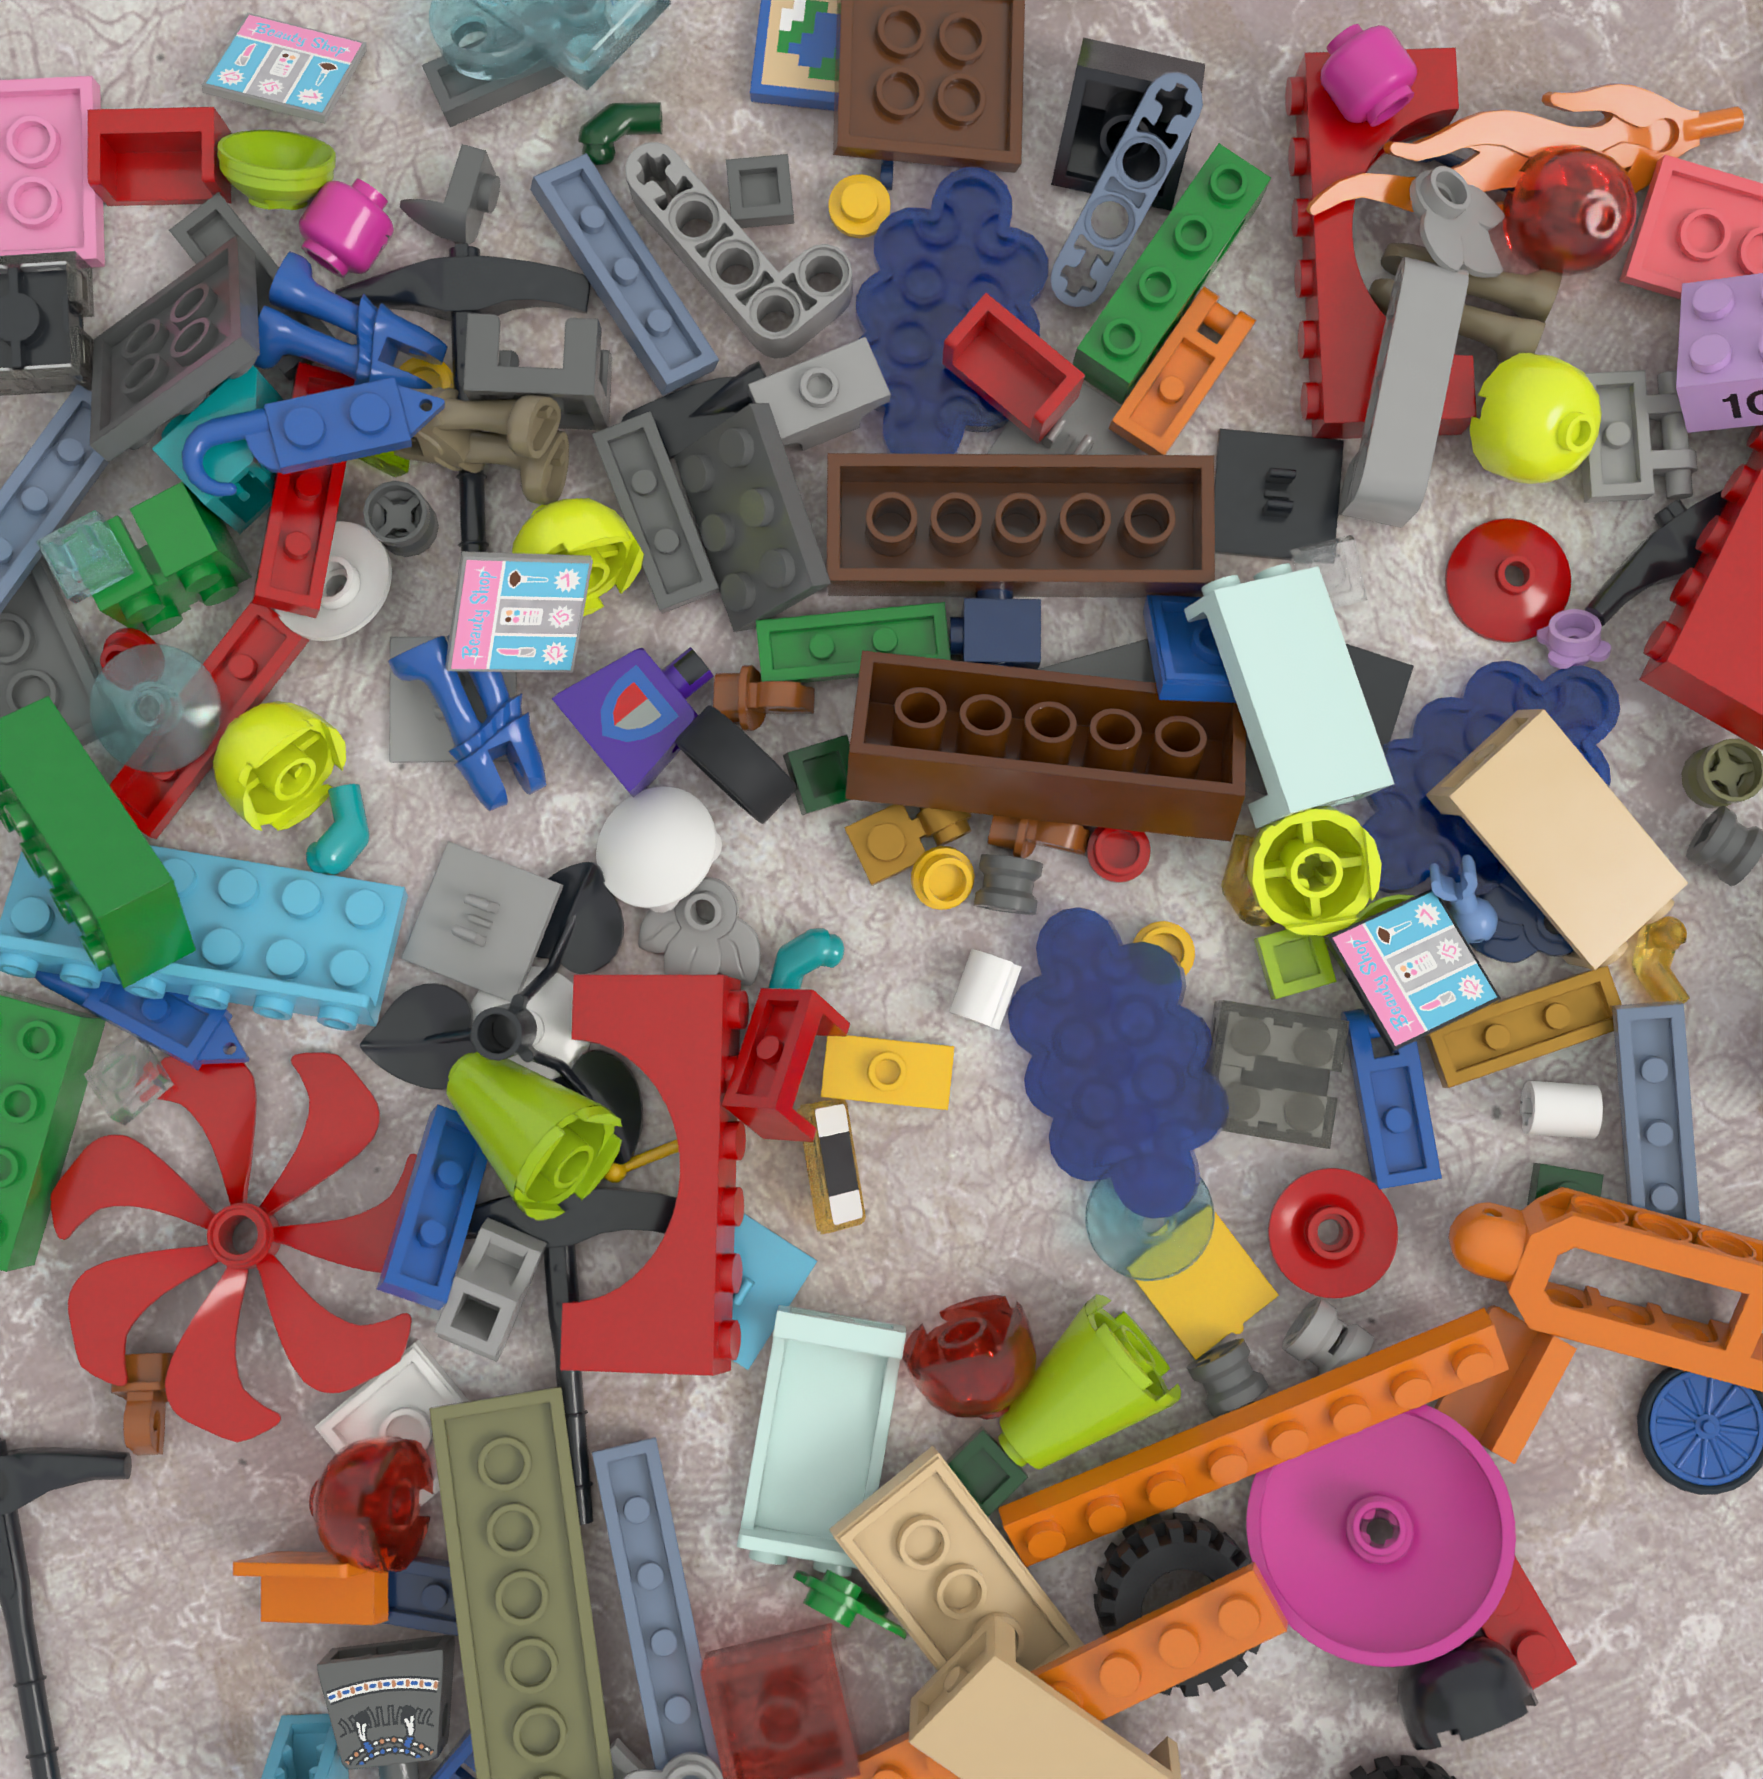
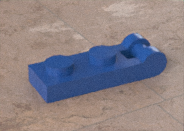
[1341,1009,1442,1189]

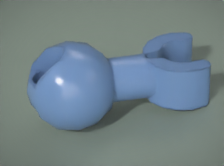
[1429,855,1498,945]

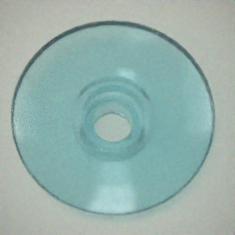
[90,644,221,772]
[1085,1153,1215,1281]

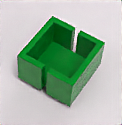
[65,482,252,635]

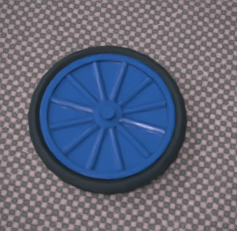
[1637,1367,1763,1495]

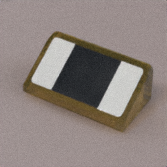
[797,1098,866,1235]

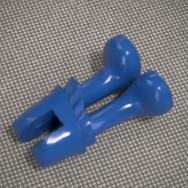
[253,251,448,389]
[388,634,547,811]

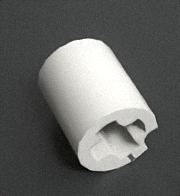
[949,949,1022,1030]
[1520,1081,1603,1139]

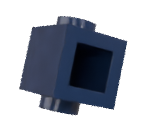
[949,589,1041,670]

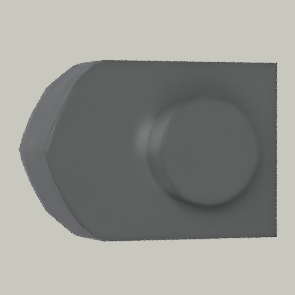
[400,144,500,245]

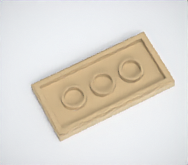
[829,1445,1084,1672]

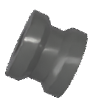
[1686,806,1763,886]
[973,854,1043,915]
[1187,1338,1269,1416]

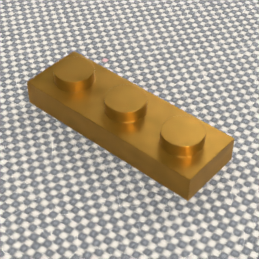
[1425,966,1622,1088]

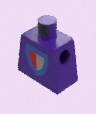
[552,647,714,797]

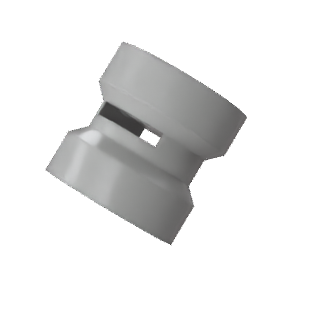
[1282,1297,1374,1375]

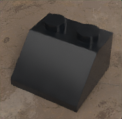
[1051,37,1205,211]

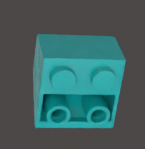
[152,365,284,534]

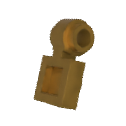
[844,804,972,886]

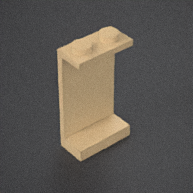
[1426,709,1688,970]
[909,1614,1182,1779]

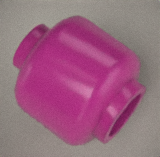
[1320,24,1417,127]
[298,179,394,278]

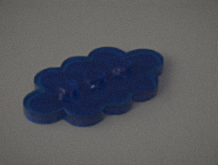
[856,167,1049,454]
[1362,661,1620,897]
[1008,907,1229,1219]

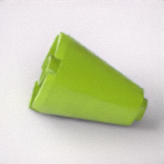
[446,1051,622,1221]
[998,1294,1181,1470]

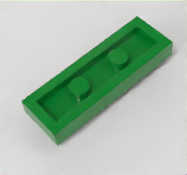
[756,602,951,683]

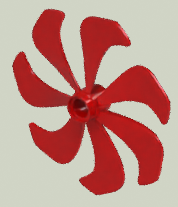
[51,1053,417,1443]

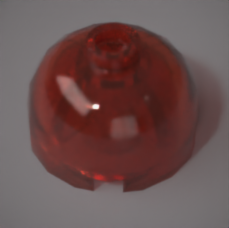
[1503,144,1637,276]
[903,1295,1037,1420]
[309,1436,433,1573]

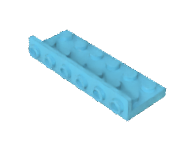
[0,845,408,1031]

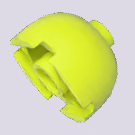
[1469,353,1602,484]
[512,498,644,616]
[213,701,346,831]
[1247,806,1382,936]

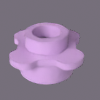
[1537,609,1611,669]

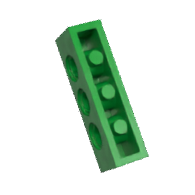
[1072,143,1271,405]

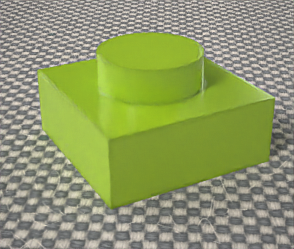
[1254,929,1337,1000]

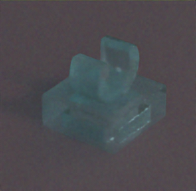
[36,510,134,604]

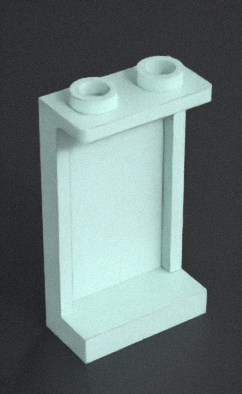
[1184,563,1394,829]
[737,1305,906,1576]

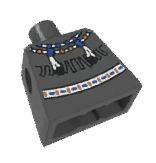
[317,1635,455,1779]

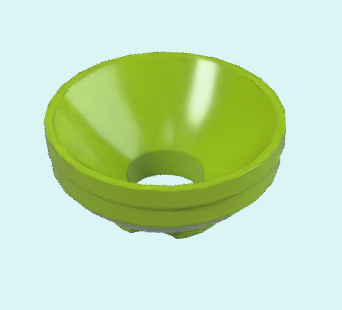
[218,130,336,211]

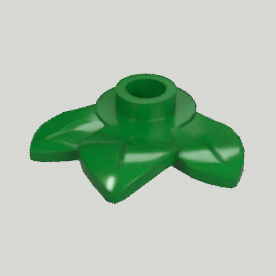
[793,1569,907,1640]

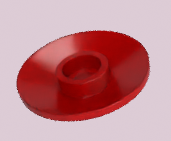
[1445,518,1571,643]
[1268,1168,1398,1298]

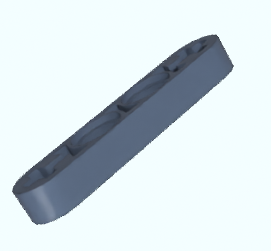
[1051,71,1203,307]

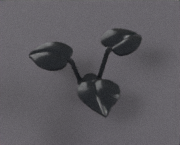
[360,862,643,1165]

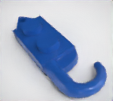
[181,377,445,497]
[34,971,250,1071]

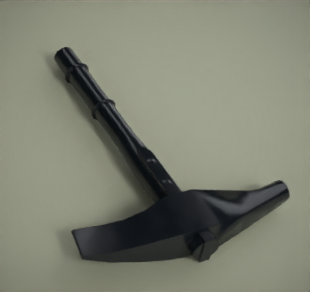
[335,243,591,552]
[1585,490,1727,626]
[465,1186,677,1525]
[0,1438,132,1779]

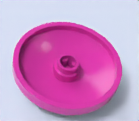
[1246,1404,1516,1667]

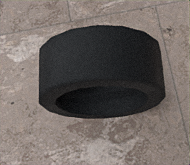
[675,705,796,824]

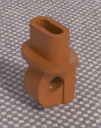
[713,665,815,731]
[988,815,1091,859]
[111,1353,173,1456]

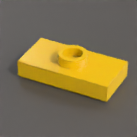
[821,1035,955,1110]

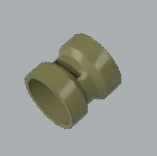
[1681,739,1763,809]

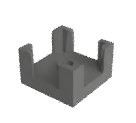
[463,313,612,430]

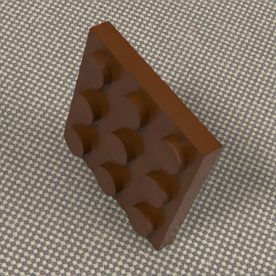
[833,0,1025,173]

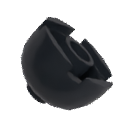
[1397,1636,1538,1751]

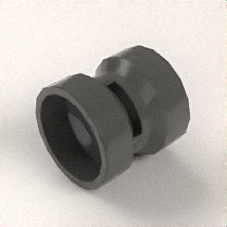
[363,480,439,557]

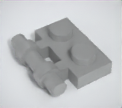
[1581,370,1698,503]

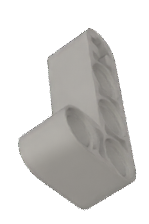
[625,142,853,358]
[1339,257,1469,528]

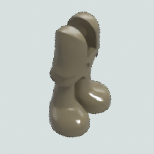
[1369,243,1563,365]
[393,387,569,505]

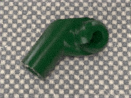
[578,102,663,165]

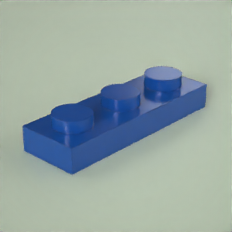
[376,1104,488,1311]

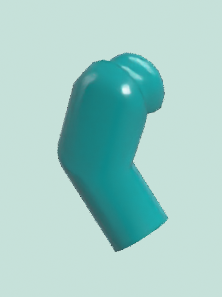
[306,784,370,875]
[769,928,845,989]

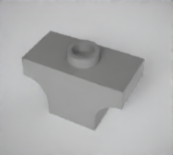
[748,337,891,451]
[434,1217,547,1362]

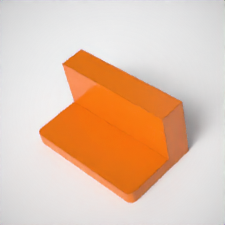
[1434,1305,1577,1464]
[233,1551,388,1625]

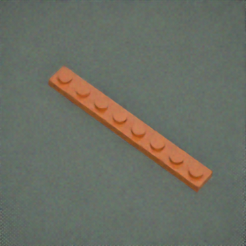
[998,1308,1509,1567]
[813,1562,1288,1779]

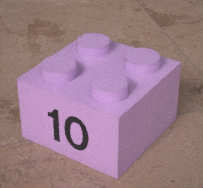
[1676,273,1763,433]

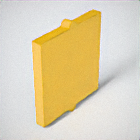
[1126,1205,1279,1360]

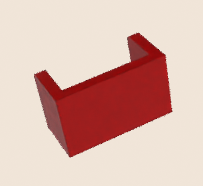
[87,107,231,206]
[942,293,1085,444]
[722,988,850,1142]

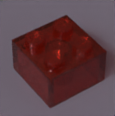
[700,1623,861,1779]

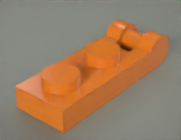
[1108,286,1257,455]

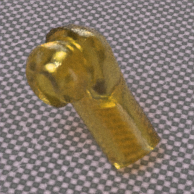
[1221,834,1277,928]
[1632,916,1690,1004]

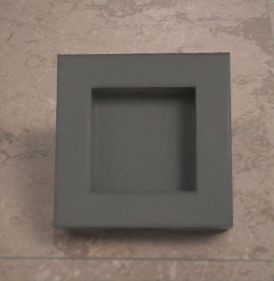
[726,154,794,228]

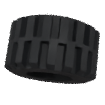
[1093,1512,1261,1697]

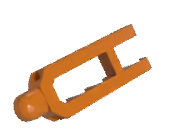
[1448,1187,1763,1392]

